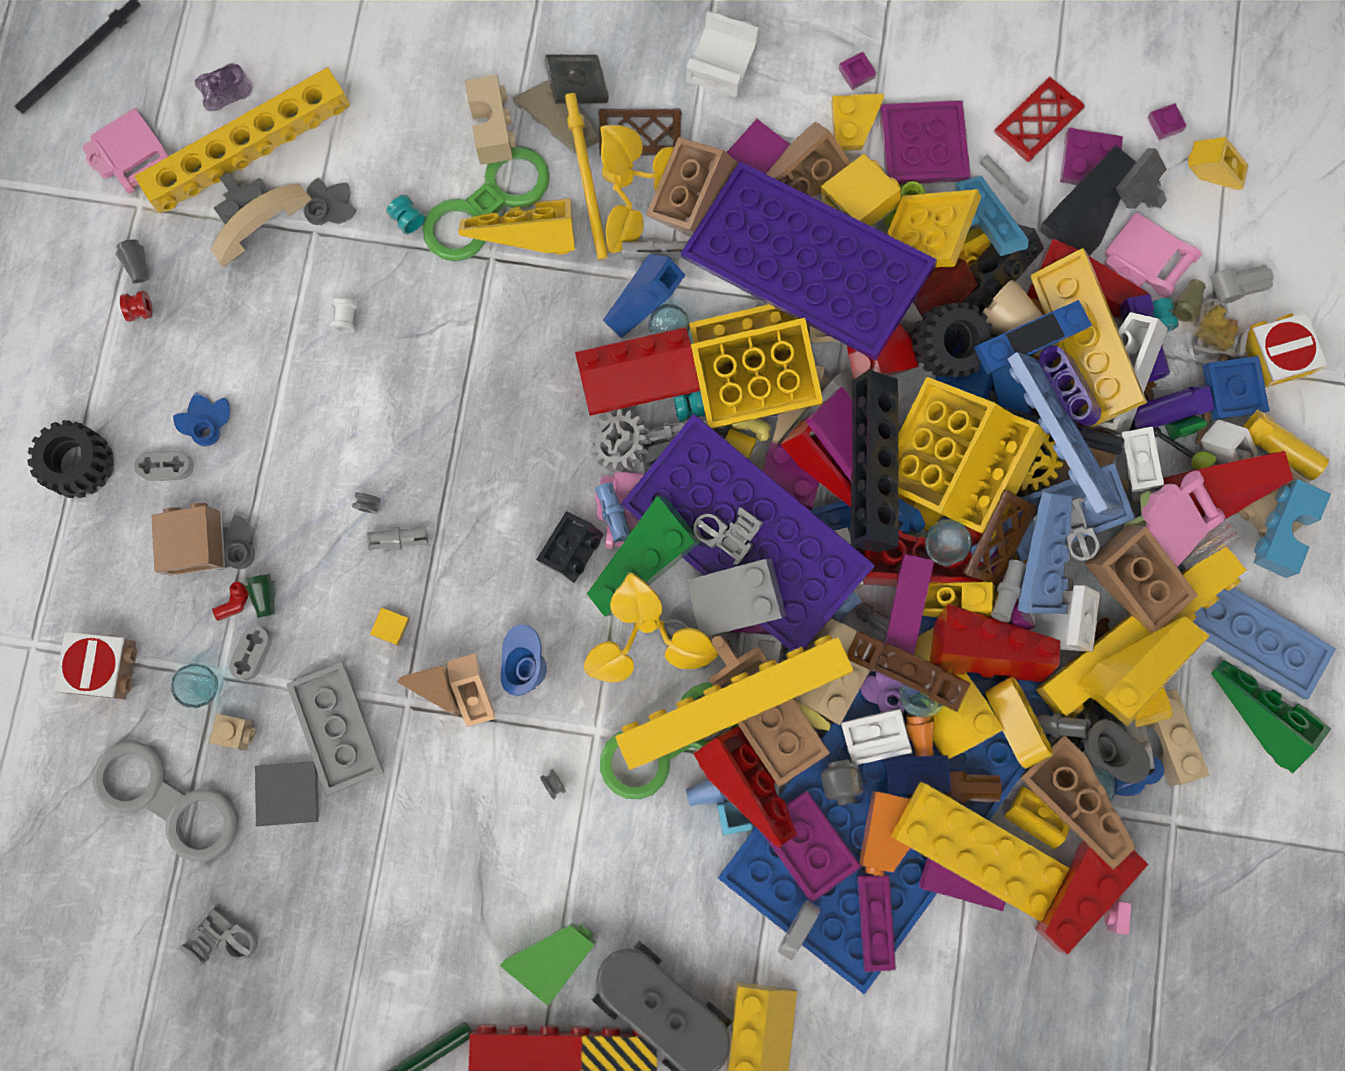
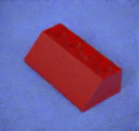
[575,327,701,416]

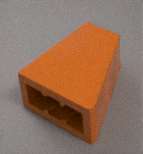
[859,792,911,876]

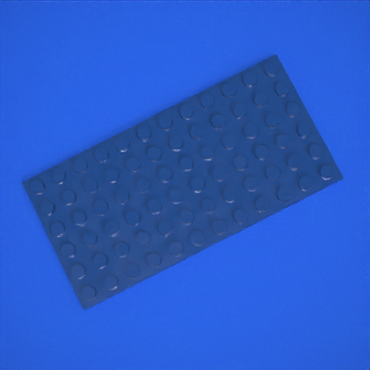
[717,616,1054,995]

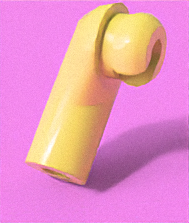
[731,418,771,441]

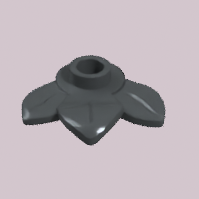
[304,178,356,226]
[216,515,255,570]

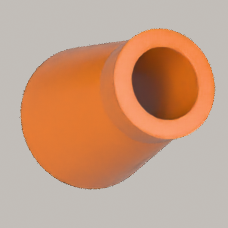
[905,711,934,758]

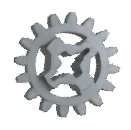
[589,409,651,473]

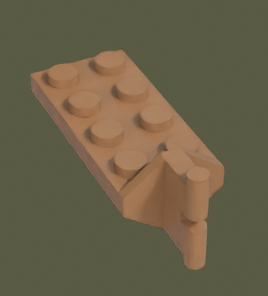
[709,636,830,787]

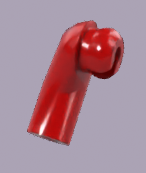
[212,582,249,621]

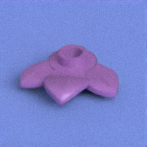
[860,671,918,714]

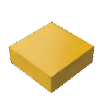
[370,607,410,646]

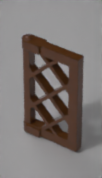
[598,108,682,156]
[963,490,1038,587]

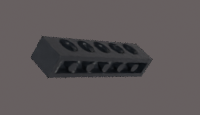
[909,225,1045,364]
[851,370,899,553]

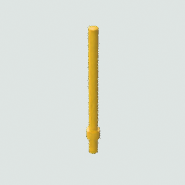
[565,93,608,260]

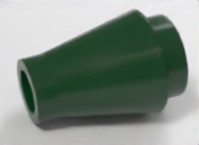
[245,574,275,618]

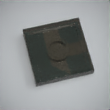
[544,54,609,104]

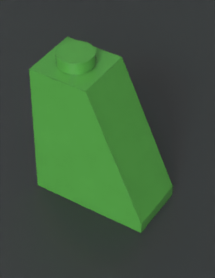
[500,923,596,1006]

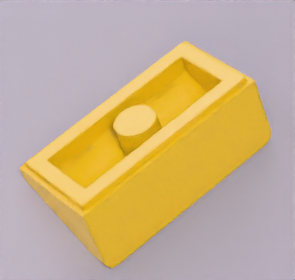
[1004,786,1070,849]

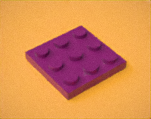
[880,100,971,185]

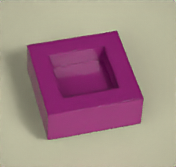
[838,51,877,90]
[1147,103,1187,140]

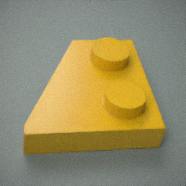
[831,94,885,151]

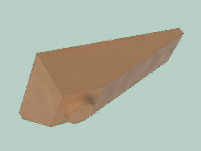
[766,121,851,197]
[1020,736,1136,869]

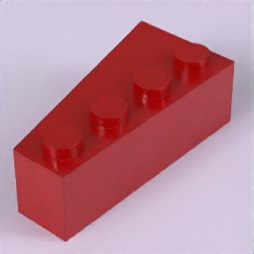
[860,530,983,587]
[930,604,1061,682]
[1035,841,1149,955]

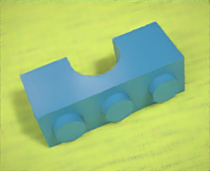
[1253,479,1331,578]

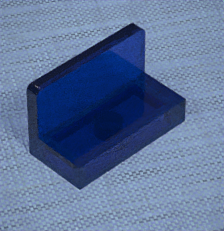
[883,755,951,795]

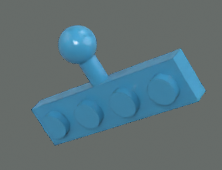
[955,175,1028,256]

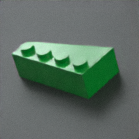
[587,496,701,617]

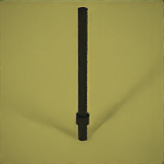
[14,0,141,115]

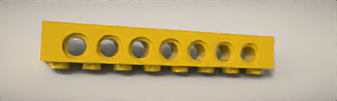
[134,67,350,214]

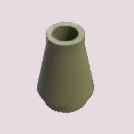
[1172,279,1206,322]

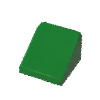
[1165,415,1207,440]

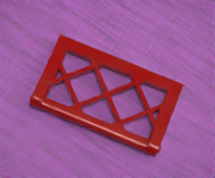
[994,76,1085,162]

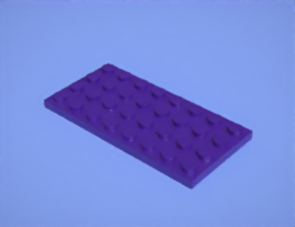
[680,162,937,361]
[621,414,876,651]

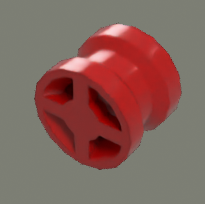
[119,291,153,322]

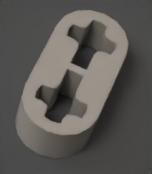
[134,452,194,481]
[229,626,272,681]
[778,900,820,960]

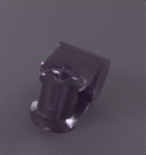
[194,63,253,111]

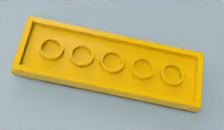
[1030,248,1147,428]
[891,781,1070,922]

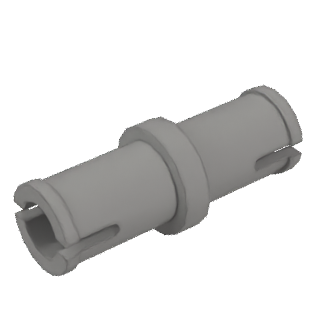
[367,527,428,551]
[991,560,1026,622]

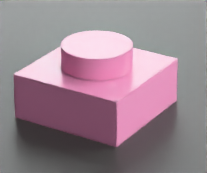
[1104,901,1131,935]

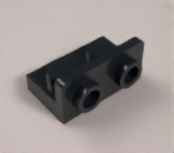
[536,511,603,583]

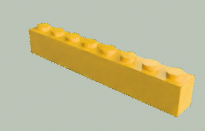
[1035,542,1247,718]
[615,634,855,770]

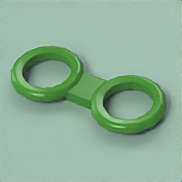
[423,146,550,262]
[600,682,739,800]

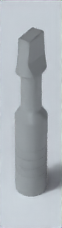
[980,155,1029,205]

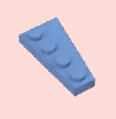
[1017,492,1072,614]

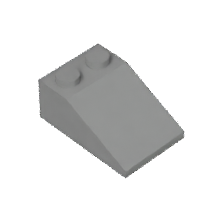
[686,558,786,636]

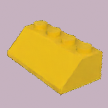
[726,982,797,1071]

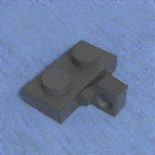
[1116,148,1167,209]
[214,172,269,225]

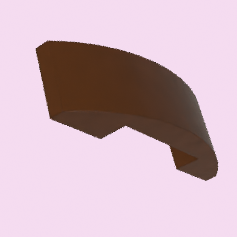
[847,631,971,712]

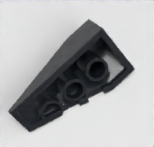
[1039,146,1136,256]

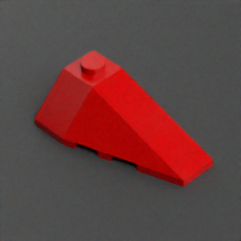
[1027,239,1149,318]
[847,323,919,379]
[781,417,851,507]
[1163,451,1294,520]
[693,726,797,848]

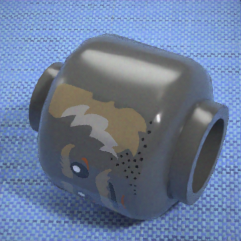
[821,759,864,805]

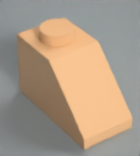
[447,653,495,727]

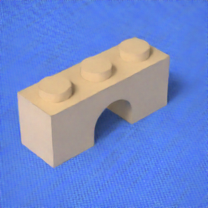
[464,75,516,165]
[1146,689,1210,785]

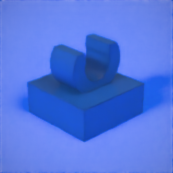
[898,498,926,534]

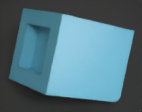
[716,802,753,835]

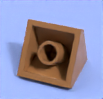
[397,666,461,716]

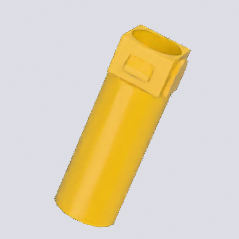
[1242,409,1329,481]

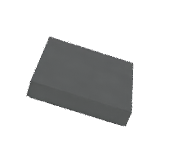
[255,761,319,827]

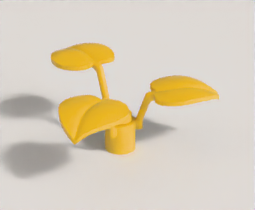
[600,125,674,253]
[584,572,719,682]

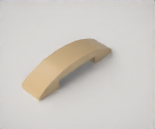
[211,184,312,267]

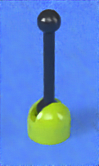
[1153,427,1217,470]

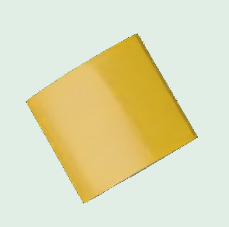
[689,304,823,429]
[898,377,1047,539]

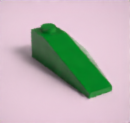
[1211,660,1332,774]

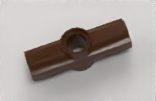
[905,771,1002,803]

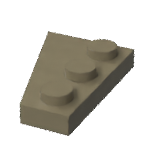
[513,79,599,154]

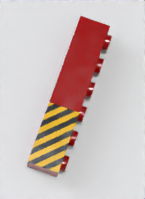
[468,1024,657,1071]

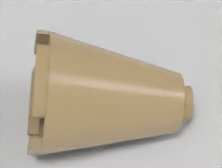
[982,280,1059,357]

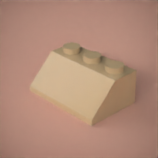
[794,618,870,725]

